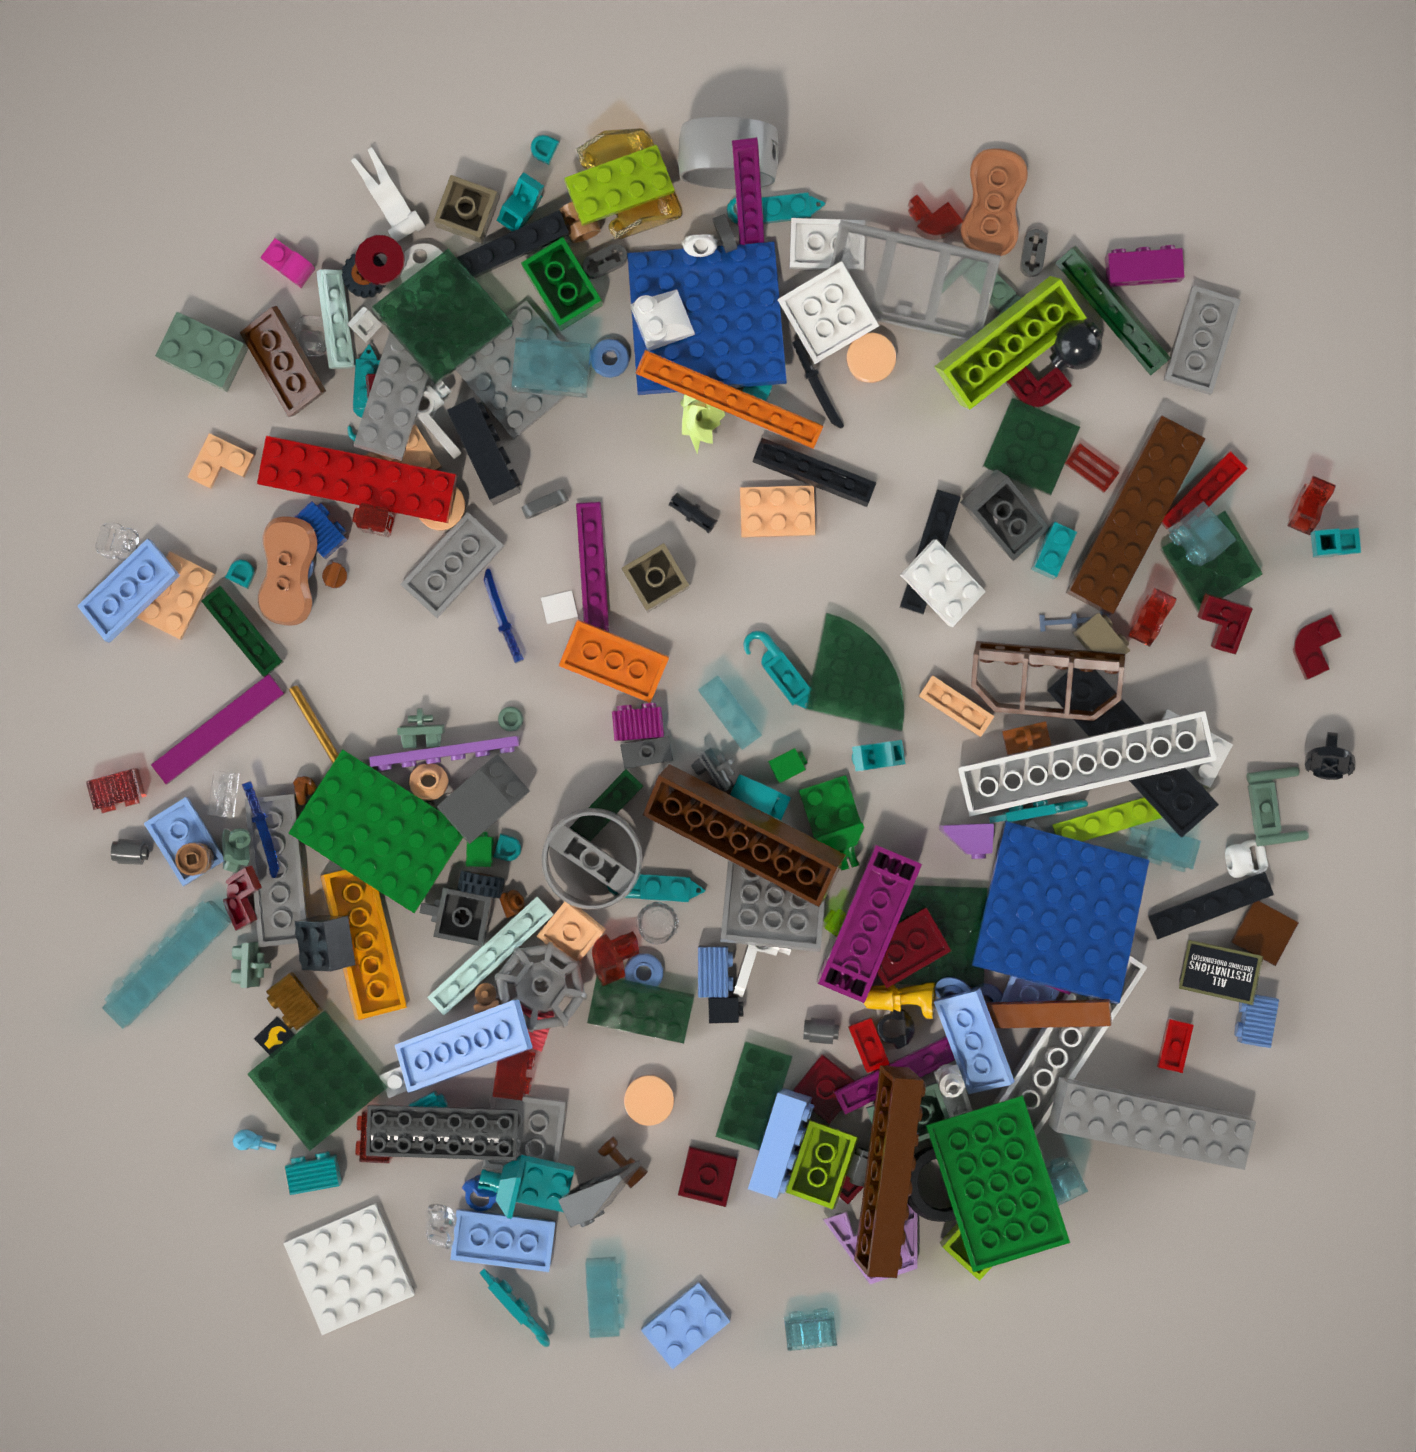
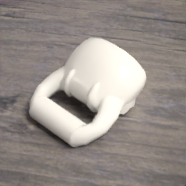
[682,234,718,257]
[1225,840,1268,878]

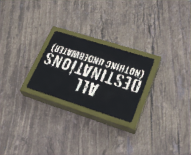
[1179,940,1264,1005]

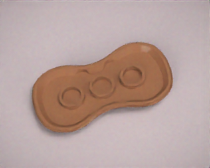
[961,148,1028,256]
[258,516,317,626]

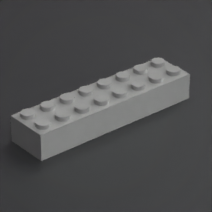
[1048,1077,1256,1170]

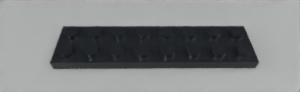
[1047,668,1219,838]

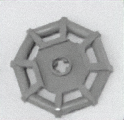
[494,942,587,1033]

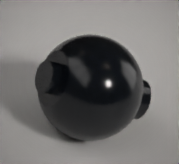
[1049,320,1102,371]

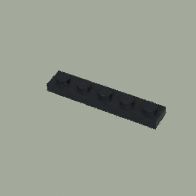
[449,210,571,284]
[752,438,876,507]
[899,489,961,615]
[1148,872,1274,940]

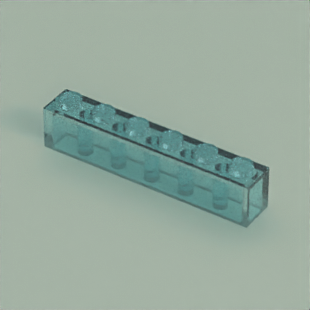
[102,901,232,1029]

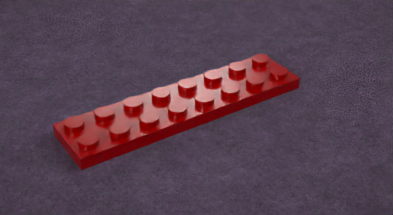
[257,436,458,523]

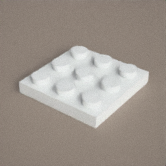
[777,261,879,364]

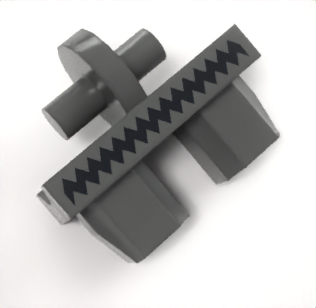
[691,748,736,792]

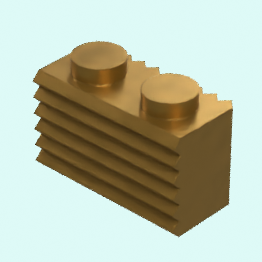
[266,972,323,1031]

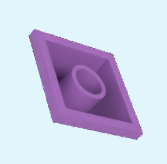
[939,823,994,859]

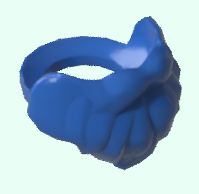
[462,1174,497,1212]

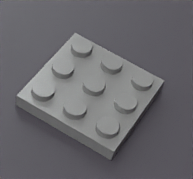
[482,1092,566,1170]

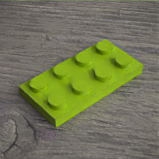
[564,145,675,226]

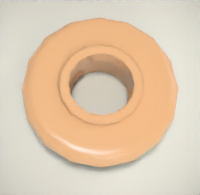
[409,763,448,801]

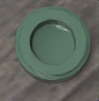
[498,707,523,732]

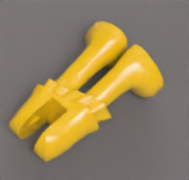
[864,983,936,1019]

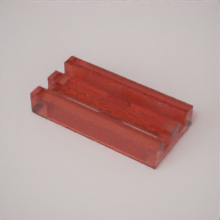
[1065,444,1119,493]

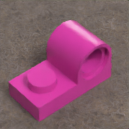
[260,238,315,288]

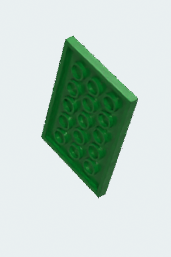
[288,749,464,914]
[926,1095,1070,1272]

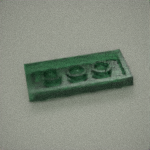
[587,974,694,1044]
[715,1041,793,1151]

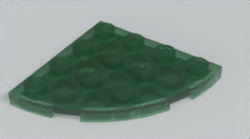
[805,613,904,732]

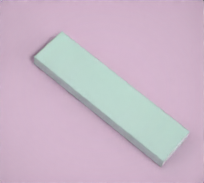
[316,269,355,369]

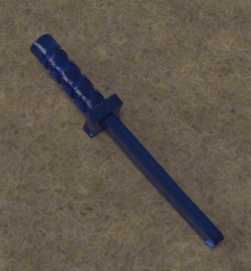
[484,569,524,664]
[242,781,279,878]

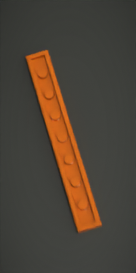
[635,350,824,449]

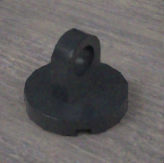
[1305,732,1356,780]

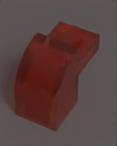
[908,195,963,240]
[1287,476,1336,536]
[1128,588,1177,647]
[592,931,639,986]

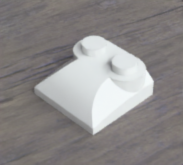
[630,290,695,351]

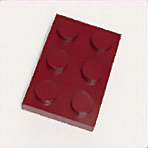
[877,907,951,988]

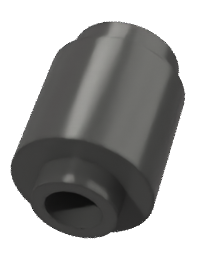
[111,839,149,865]
[803,1018,839,1044]
[846,1147,869,1186]

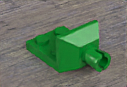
[799,775,864,871]

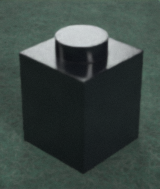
[708,996,744,1024]

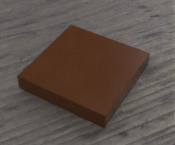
[1231,901,1299,966]

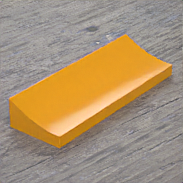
[320,870,407,1020]

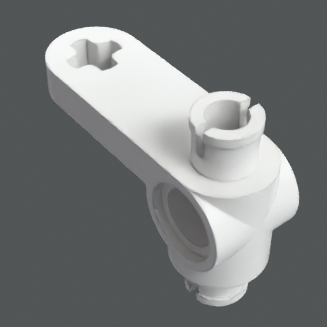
[414,380,461,459]
[733,945,791,997]
[933,1064,973,1117]

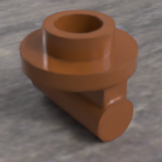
[322,562,347,588]
[293,776,317,805]
[499,890,524,918]

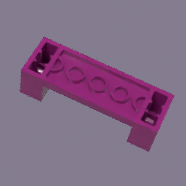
[816,844,922,1003]

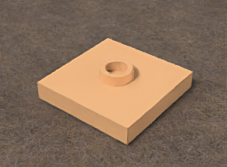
[537,902,606,961]

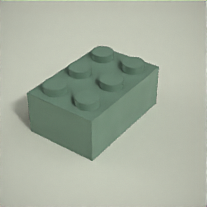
[155,312,248,392]

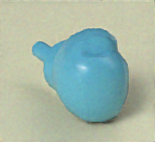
[232,1129,277,1150]

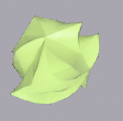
[680,394,725,454]

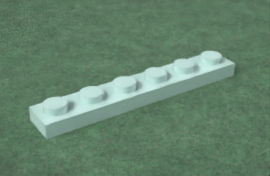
[427,896,554,1015]

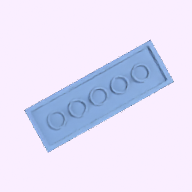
[395,1000,533,1093]

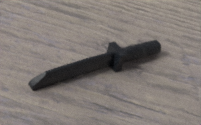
[792,339,844,429]

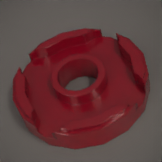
[355,235,405,285]

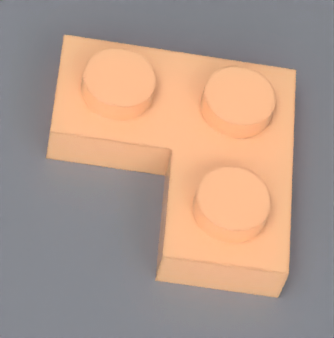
[188,433,255,489]

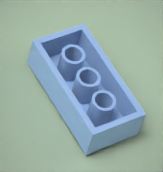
[748,1088,814,1199]

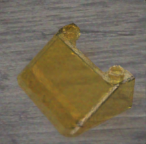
[576,128,682,240]

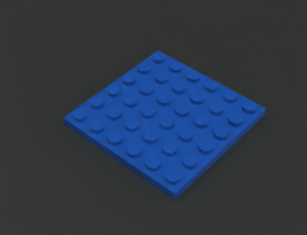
[627,242,787,395]
[972,821,1150,1004]

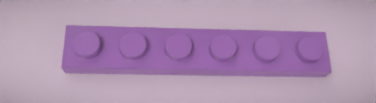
[369,736,520,771]

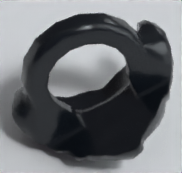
[877,1009,915,1049]

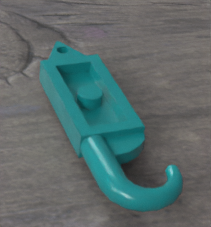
[727,192,826,225]
[347,344,380,441]
[743,631,813,711]
[989,799,1088,823]
[607,874,706,902]
[479,1269,550,1347]

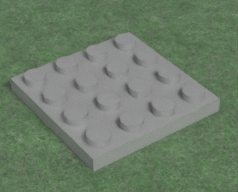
[451,301,589,440]
[720,860,825,952]

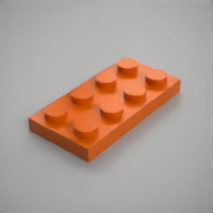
[559,619,669,703]

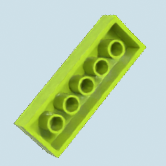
[934,276,1087,410]

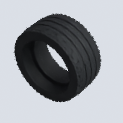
[907,1146,956,1222]

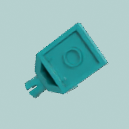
[478,1155,575,1219]

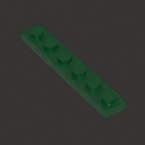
[1056,245,1171,376]

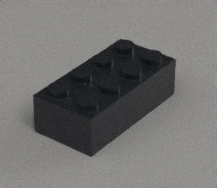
[447,397,521,506]

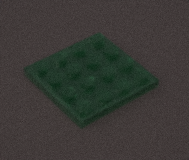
[372,249,513,385]
[895,885,987,987]
[247,1010,388,1151]

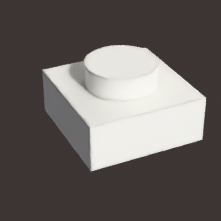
[347,306,383,342]
[379,1066,407,1098]

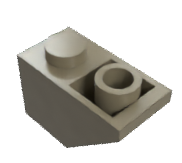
[1073,613,1130,654]

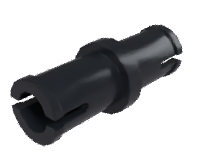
[669,492,718,534]

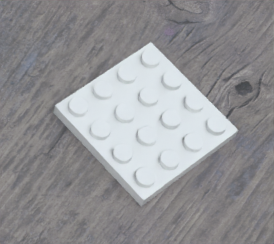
[283,1203,415,1335]

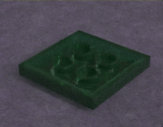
[982,398,1080,496]
[1160,511,1263,612]

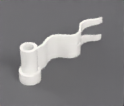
[351,147,426,242]

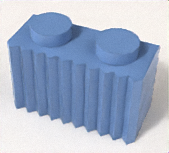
[698,946,733,998]
[1234,994,1279,1048]

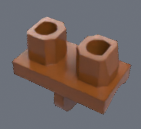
[1002,721,1052,755]

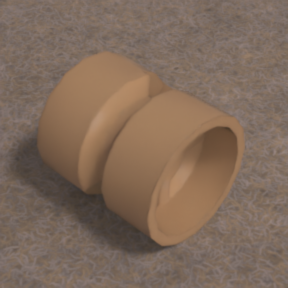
[559,202,601,243]
[175,843,214,876]

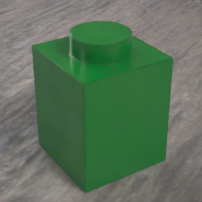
[768,748,808,783]
[466,832,494,867]

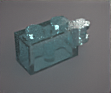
[1126,827,1201,873]

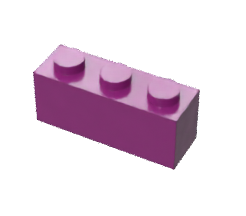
[1105,245,1185,287]

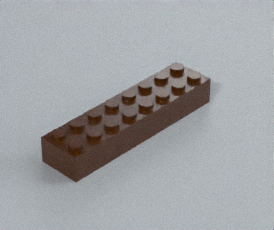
[1066,416,1206,616]
[643,764,846,907]
[854,1065,926,1278]

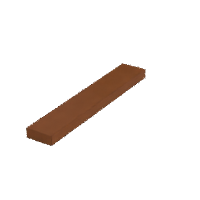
[985,999,1112,1028]

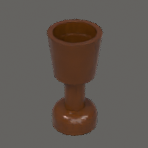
[597,1136,648,1189]

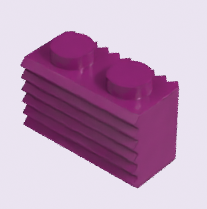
[612,703,664,741]

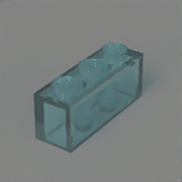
[698,675,762,750]
[585,1257,625,1338]

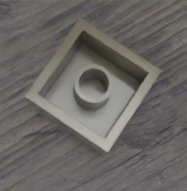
[434,175,499,244]
[621,543,690,613]

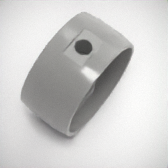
[678,117,779,189]
[542,808,642,910]

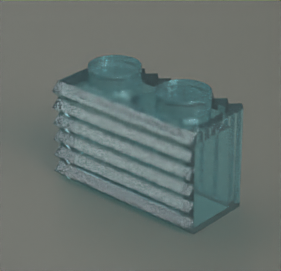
[784,1308,837,1351]

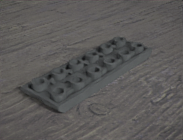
[366,1105,518,1161]

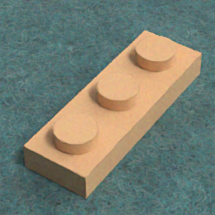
[918,675,995,737]

